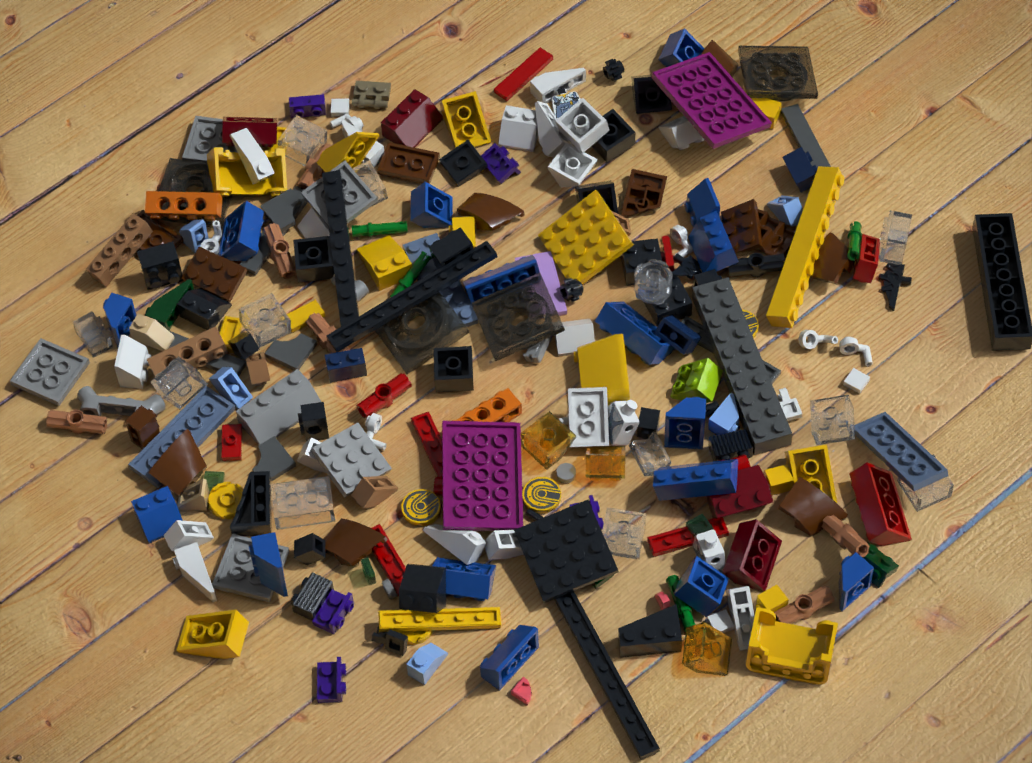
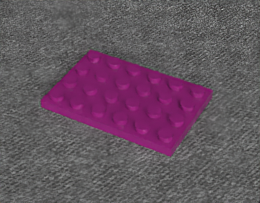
[651,52,772,149]
[442,421,523,531]

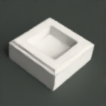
[331,98,350,117]
[843,368,870,394]
[707,609,734,636]

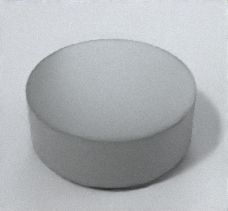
[556,463,576,483]
[382,579,397,599]

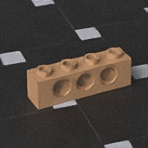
[86,213,153,287]
[147,326,228,385]

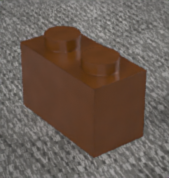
[125,405,160,450]

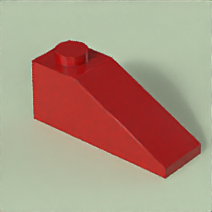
[853,234,880,283]

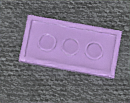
[515,251,567,321]

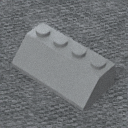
[236,369,321,445]

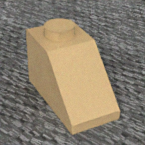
[129,314,175,351]

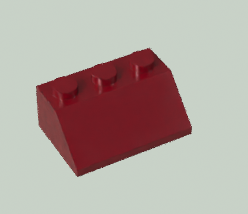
[381,89,443,147]
[222,116,277,147]
[706,465,774,518]
[722,519,782,592]

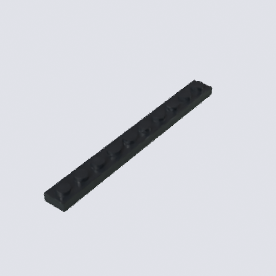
[322,170,359,327]
[326,241,498,352]
[554,591,660,760]

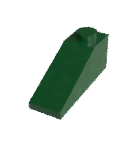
[145,279,194,330]

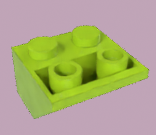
[670,358,723,403]

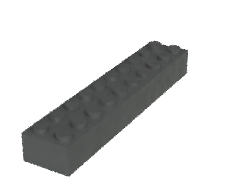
[692,277,792,455]

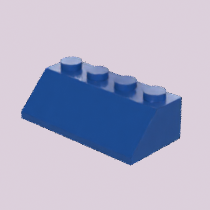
[463,255,542,309]
[595,302,675,365]
[653,459,738,501]

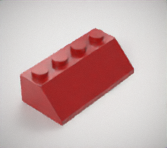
[849,462,912,546]

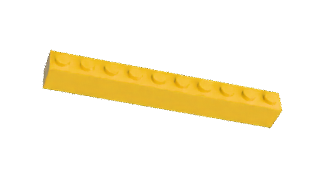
[766,166,844,328]

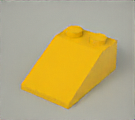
[440,91,491,148]
[317,132,380,172]
[356,235,412,291]
[784,444,837,503]
[176,610,249,659]

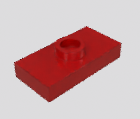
[660,236,675,277]
[221,424,242,461]

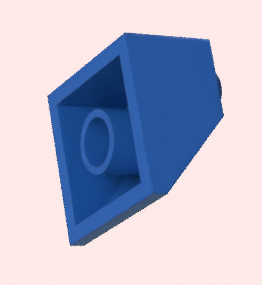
[658,28,705,67]
[684,178,720,227]
[410,182,453,228]
[103,293,136,348]
[131,486,183,544]
[839,552,874,612]
[674,556,729,617]

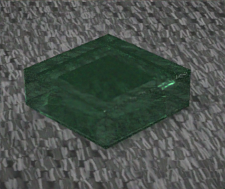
[204,471,225,491]
[686,513,713,538]
[361,557,376,585]

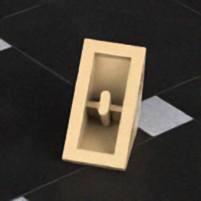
[177,478,210,511]

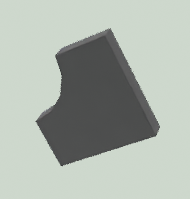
[260,188,301,232]
[265,333,317,371]
[252,436,296,481]

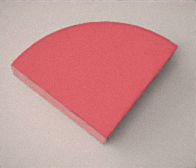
[654,591,670,610]
[511,676,532,706]

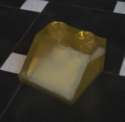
[521,411,576,470]
[586,446,626,481]
[682,622,732,676]

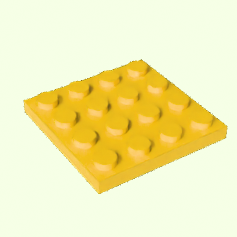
[538,190,634,285]

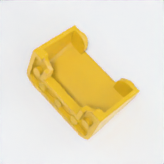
[207,147,287,198]
[573,334,630,406]
[746,607,838,685]

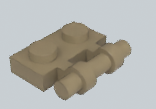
[352,81,391,109]

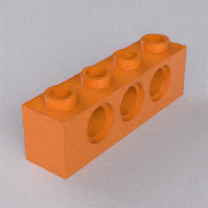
[145,191,222,221]
[452,388,522,422]

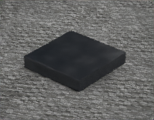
[439,140,488,187]

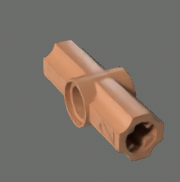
[297,143,332,189]
[263,223,296,279]
[306,313,350,354]
[46,410,108,434]
[821,515,870,557]
[774,585,835,624]

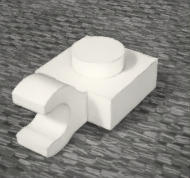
[778,388,802,421]

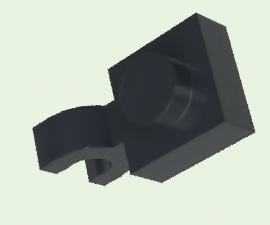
[371,626,408,656]

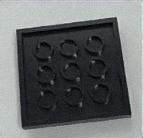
[514,500,619,603]

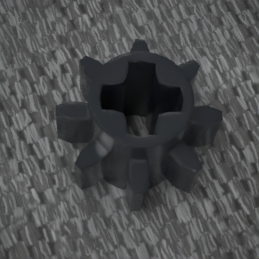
[603,59,625,81]
[560,278,583,302]

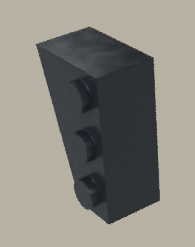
[230,471,272,536]
[618,604,682,658]

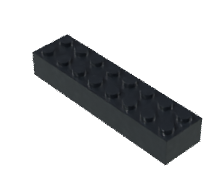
[972,213,1032,351]

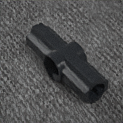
[728,253,785,277]

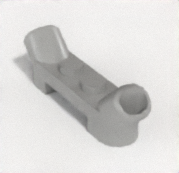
[77,386,166,416]

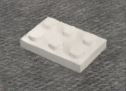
[568,387,609,447]

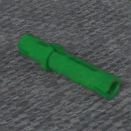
[352,221,408,237]
[847,221,862,261]
[390,251,432,297]
[666,575,697,633]

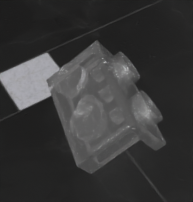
[629,433,671,476]

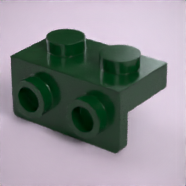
[862,542,899,588]

